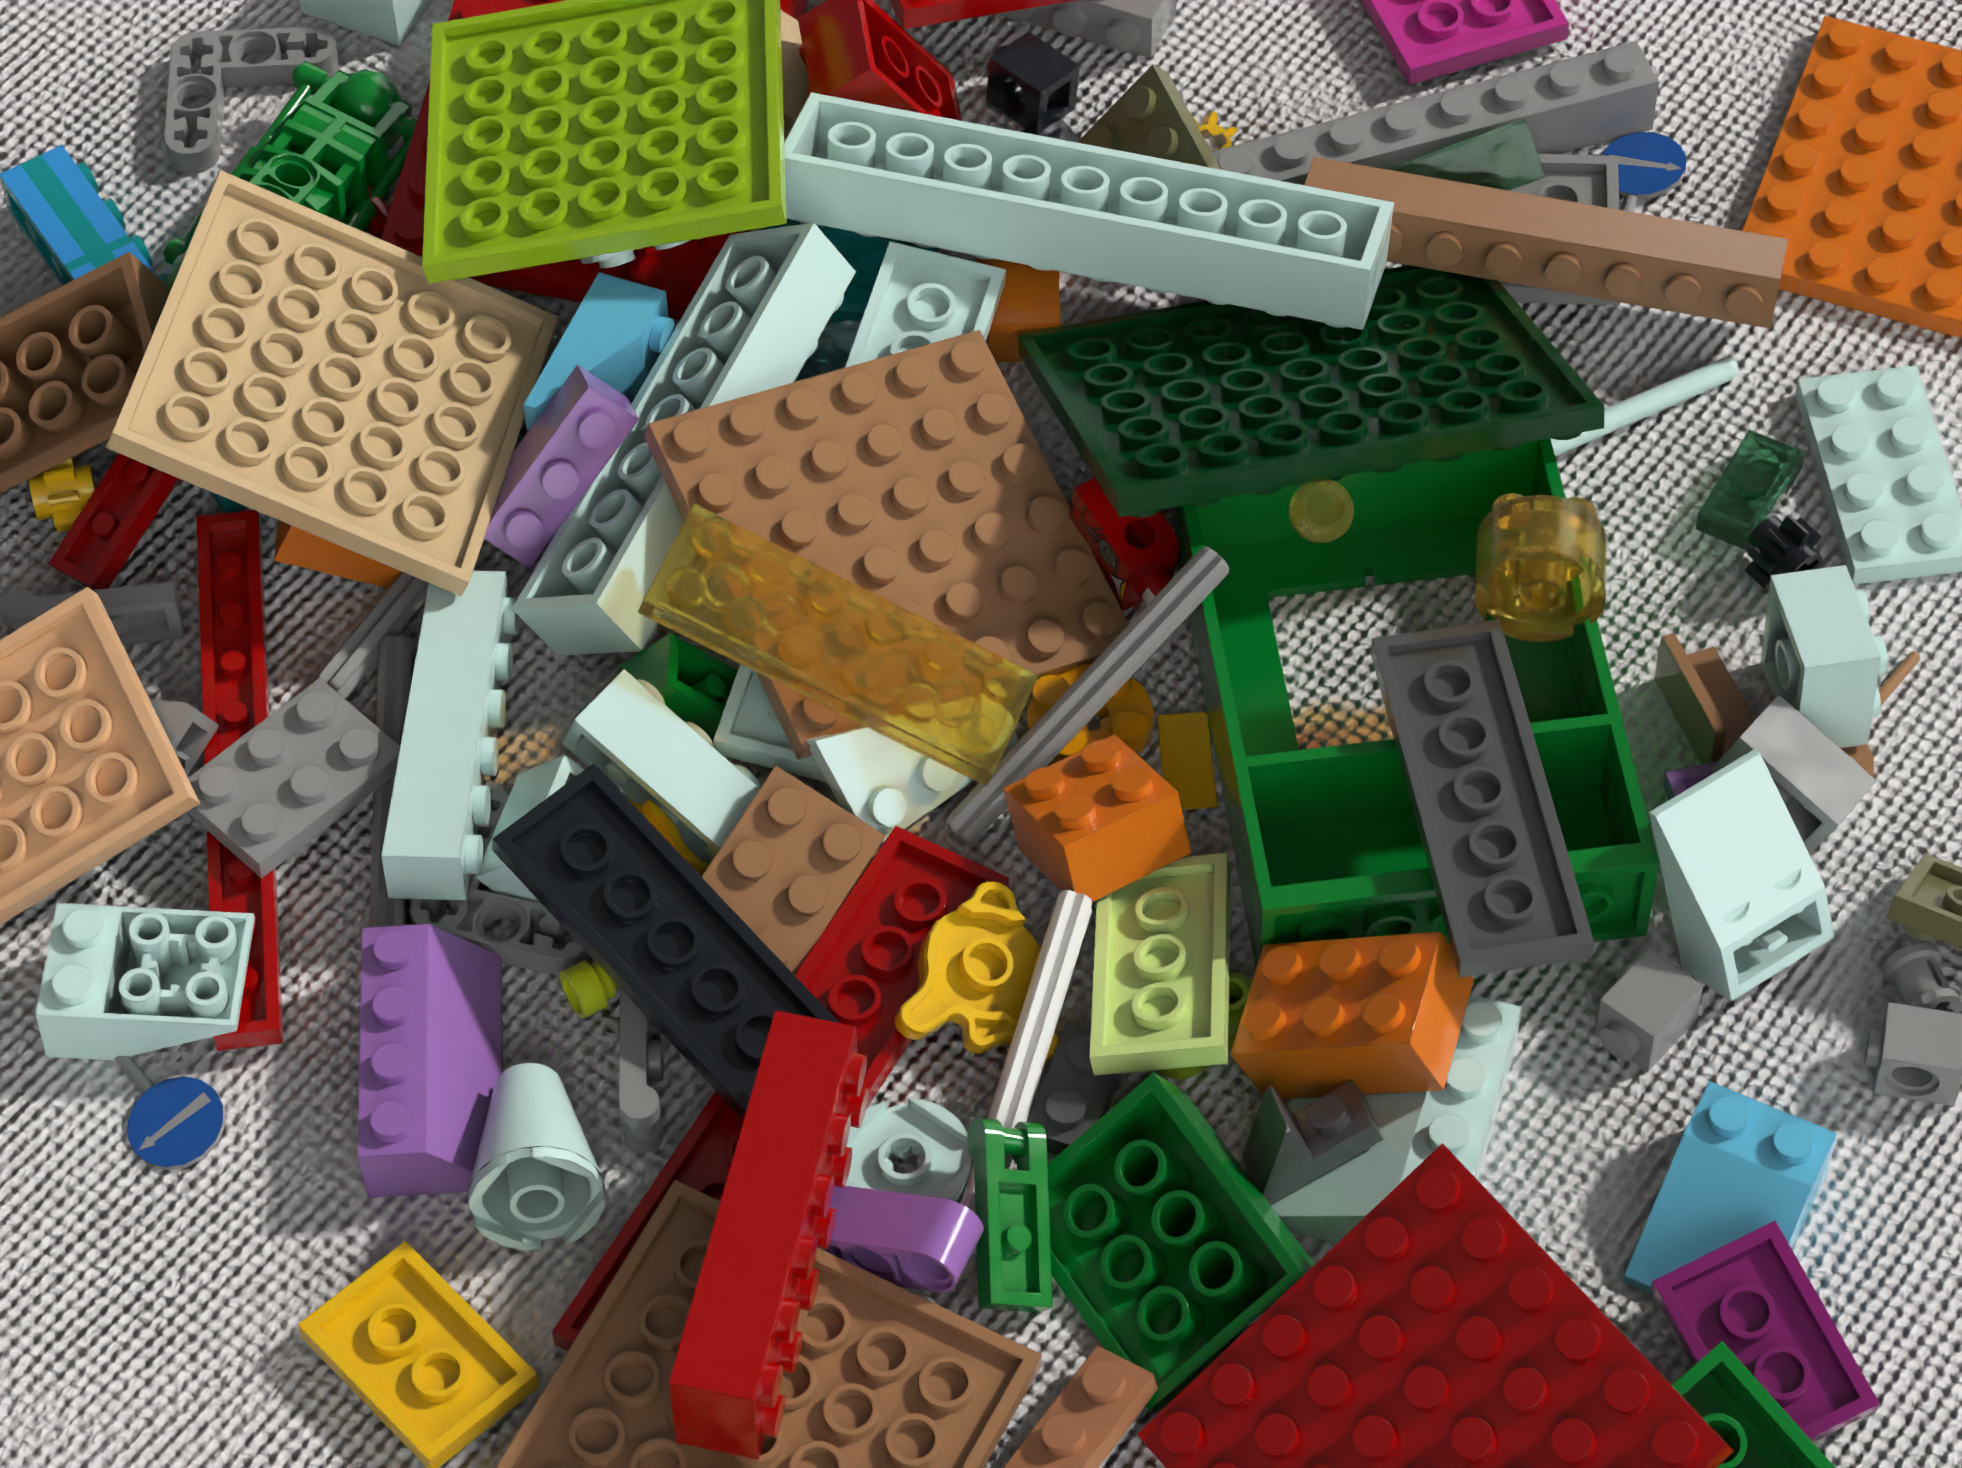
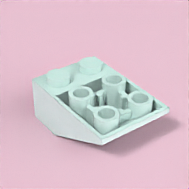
[1649,750,1834,1001]
[35,903,255,1060]

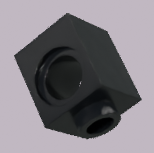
[986,32,1080,135]

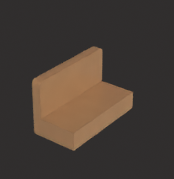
[1654,633,1756,764]

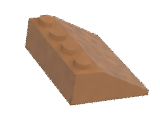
[0,252,168,493]

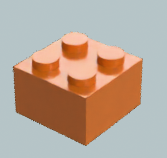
[1003,734,1192,902]

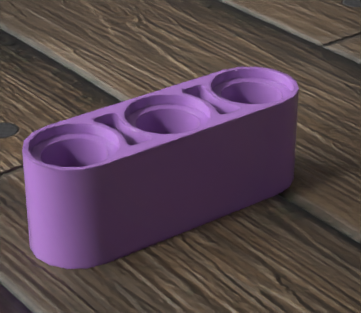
[820,1186,984,1292]

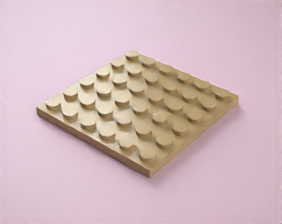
[106,170,559,596]

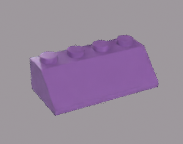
[358,924,503,1198]

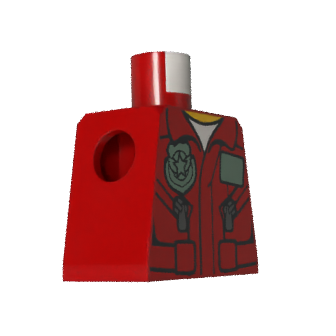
[1069,477,1180,611]

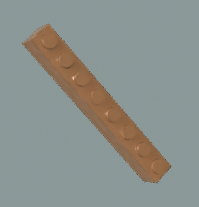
[1304,157,1788,329]

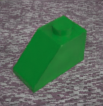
[620,633,738,742]

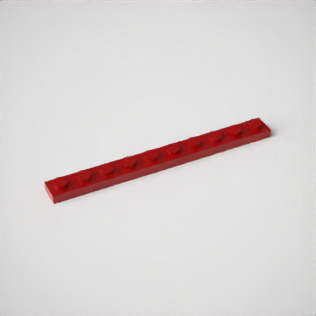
[196,510,283,1051]

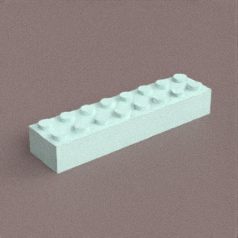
[512,223,856,656]

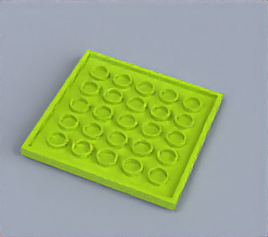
[422,0,787,284]

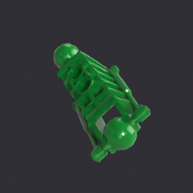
[163,61,418,295]

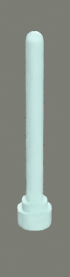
[1551,357,1739,456]

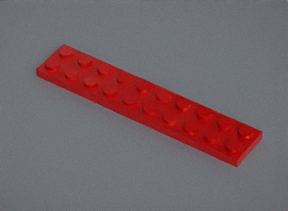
[552,826,1009,1351]

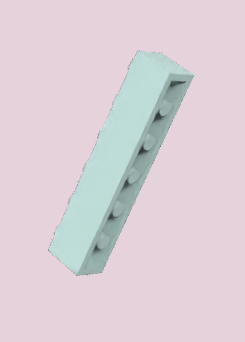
[381,571,520,900]

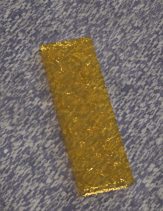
[638,503,1039,786]

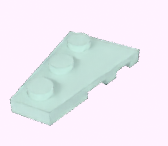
[806,692,1019,847]

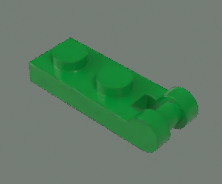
[967,1118,1053,1313]

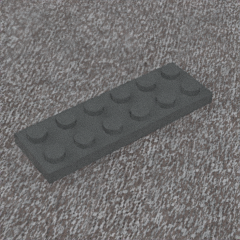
[1371,619,1594,978]

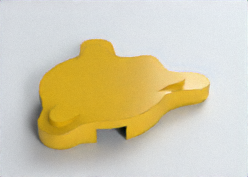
[895,881,1059,1064]

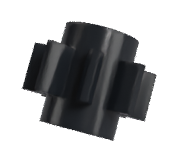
[1744,515,1822,590]

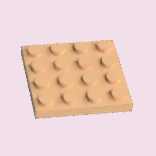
[0,587,200,925]

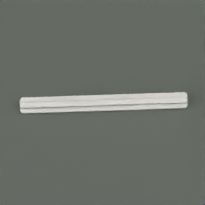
[960,890,1092,1256]

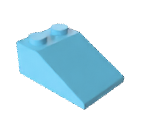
[523,272,674,432]
[1623,1081,1837,1295]

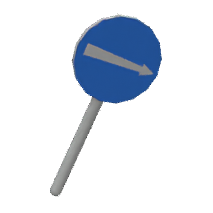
[1602,132,1687,212]
[115,1056,225,1170]

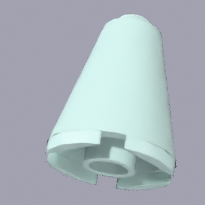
[467,1063,605,1251]

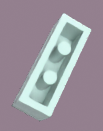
[562,669,761,864]

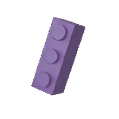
[484,365,639,568]

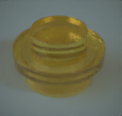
[1289,479,1354,543]

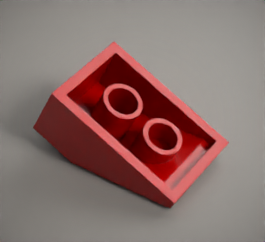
[798,0,962,121]

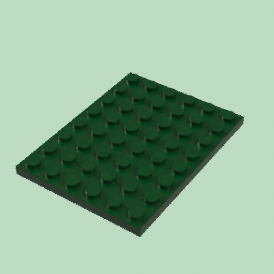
[1017,265,1604,518]

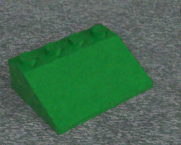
[1048,1072,1315,1413]

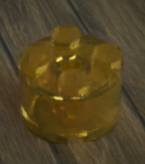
[1474,493,1607,642]

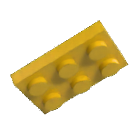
[297,1241,540,1468]

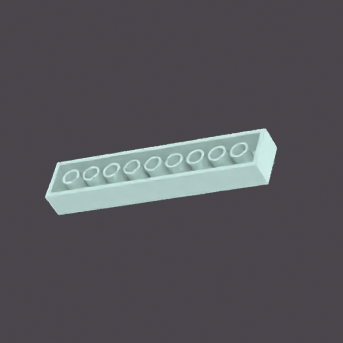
[784,92,1394,330]

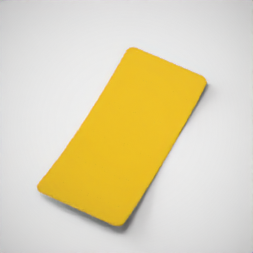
[1157,712,1218,810]

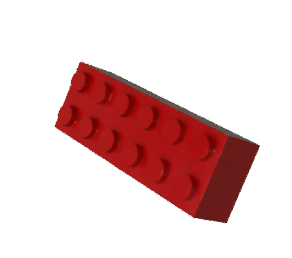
[669,1010,868,1460]

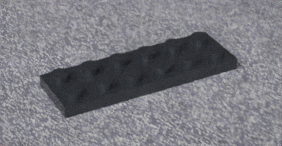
[492,763,839,1121]

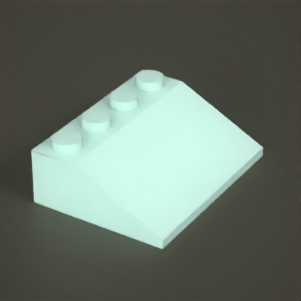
[1271,994,1521,1244]

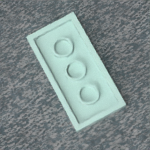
[1795,365,1962,585]

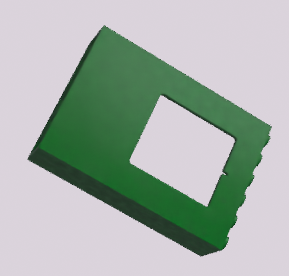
[1175,438,1659,968]

